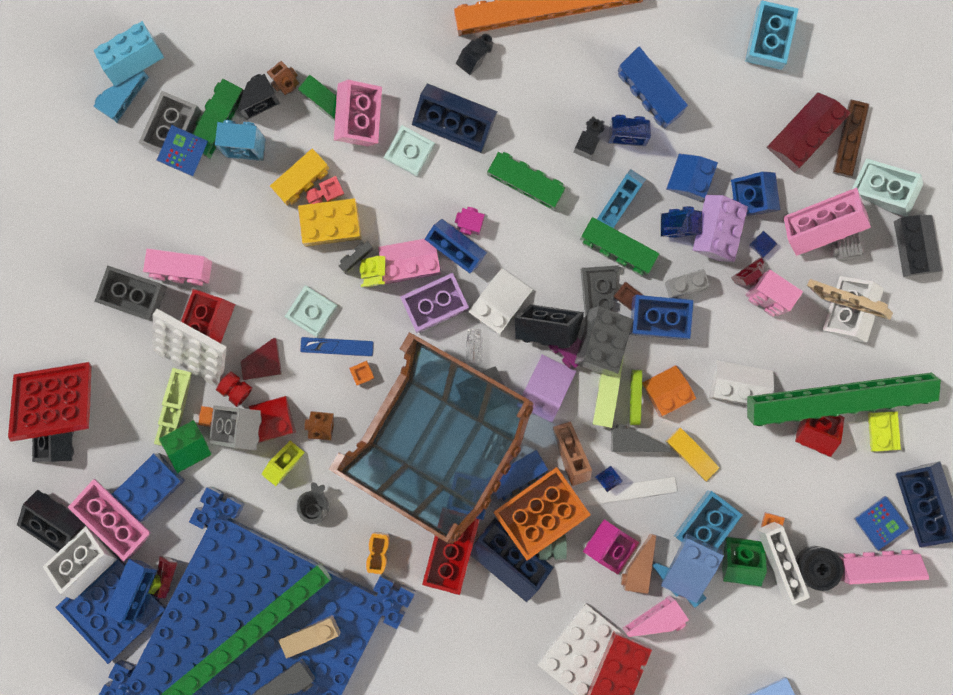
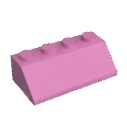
[783,188,871,256]
[68,479,151,561]
[839,549,929,584]

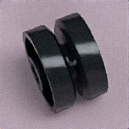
[796,545,844,591]

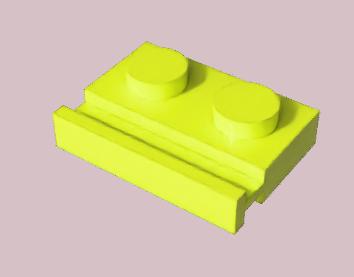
[359,256,385,288]
[868,411,901,451]

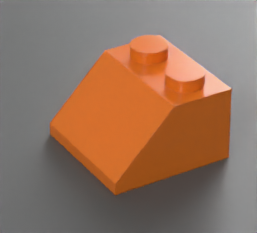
[642,365,697,417]

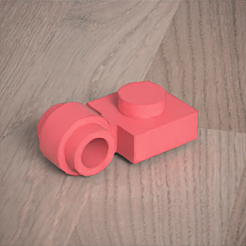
[306,176,344,204]

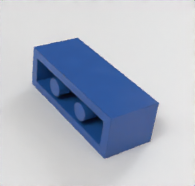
[424,219,487,274]
[487,450,548,500]
[105,559,157,625]

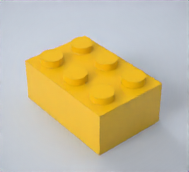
[298,198,362,247]

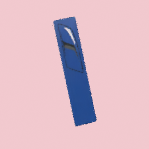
[300,337,373,356]

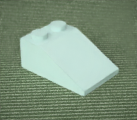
[852,158,923,217]

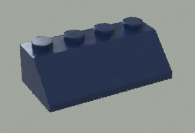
[412,83,498,153]
[896,461,953,548]
[470,518,554,602]

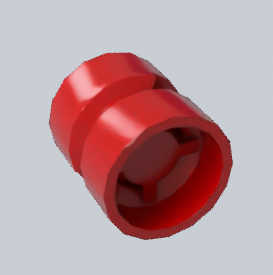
[216,371,253,407]

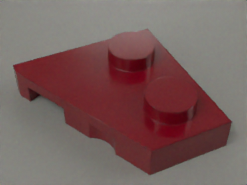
[731,257,766,286]
[240,338,282,380]
[153,556,177,598]

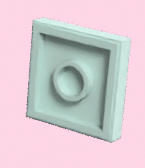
[384,125,435,177]
[285,285,338,338]

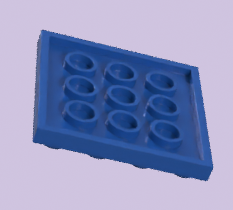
[55,553,166,664]

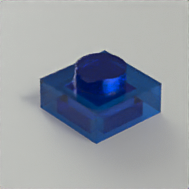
[749,231,777,258]
[595,466,623,492]

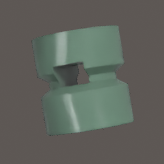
[538,534,567,560]

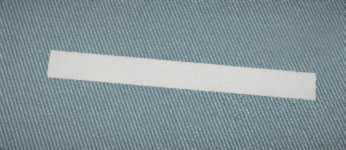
[575,477,677,506]

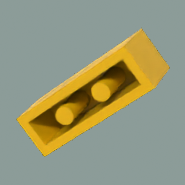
[270,148,330,206]

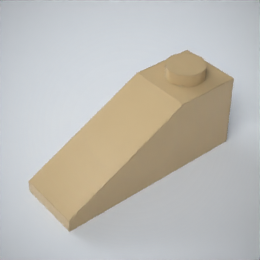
[278,615,341,658]

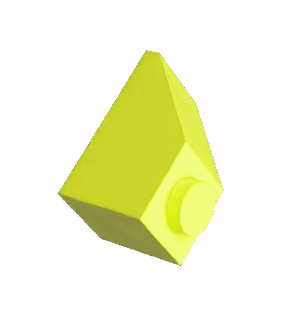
[261,440,305,486]

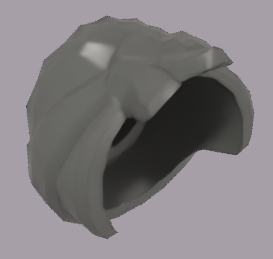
[297,482,329,524]

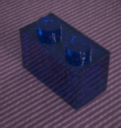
[661,206,702,238]

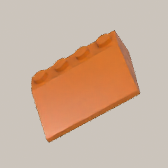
[493,467,591,560]

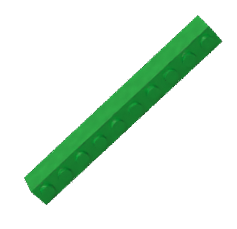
[747,372,941,426]
[162,563,332,695]

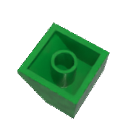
[159,420,212,474]
[722,537,767,587]

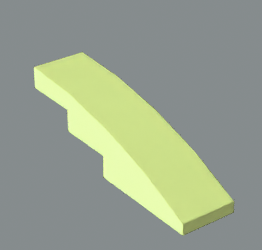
[592,355,624,428]
[154,368,192,446]

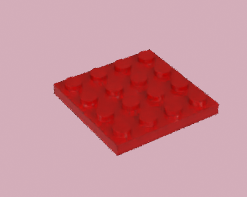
[8,362,92,442]

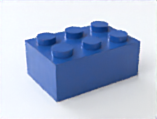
[629,295,693,340]
[112,453,186,522]

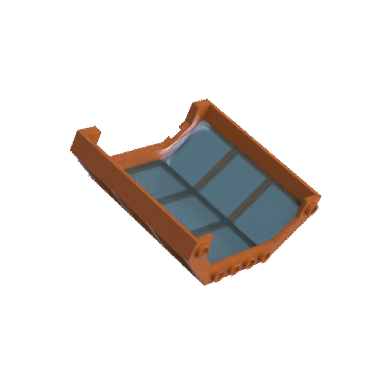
[328,332,534,544]

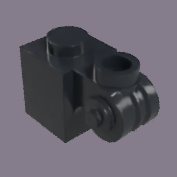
[456,34,494,75]
[573,116,605,160]

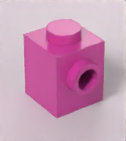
[455,207,485,236]

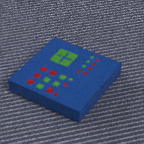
[156,125,208,177]
[854,496,909,551]

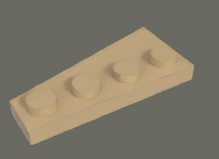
[807,279,893,320]

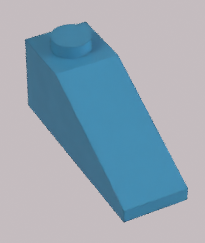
[94,70,149,123]
[597,169,646,228]

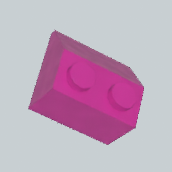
[583,519,639,575]

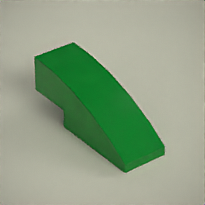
[298,74,337,121]

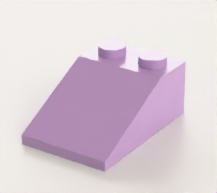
[517,354,576,423]

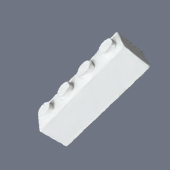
[757,522,810,605]

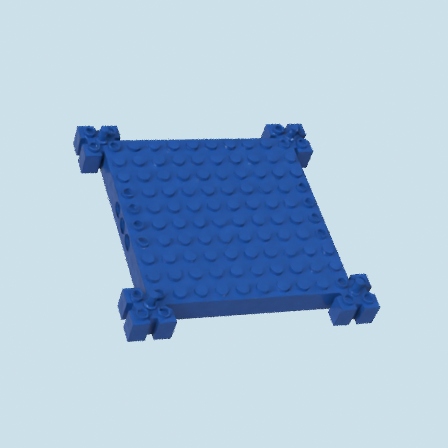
[99,486,416,695]

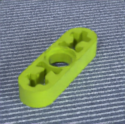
[630,370,642,426]

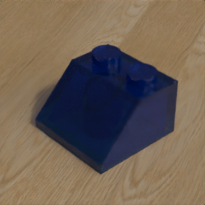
[608,115,651,146]

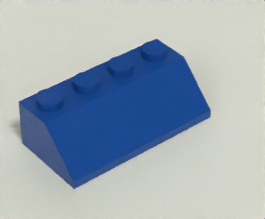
[617,46,688,128]

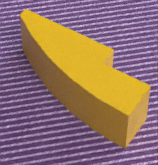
[665,428,719,482]

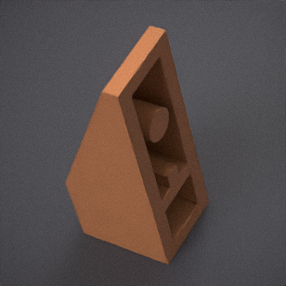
[553,422,592,486]
[621,534,656,594]

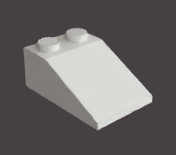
[468,268,533,336]

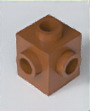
[267,61,300,95]
[305,411,334,441]

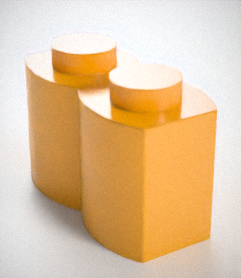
[366,532,390,574]

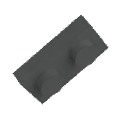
[339,241,374,274]

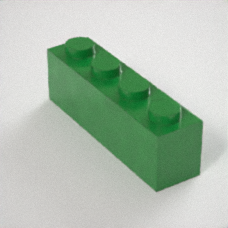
[191,78,244,159]
[487,152,565,211]
[580,217,660,276]

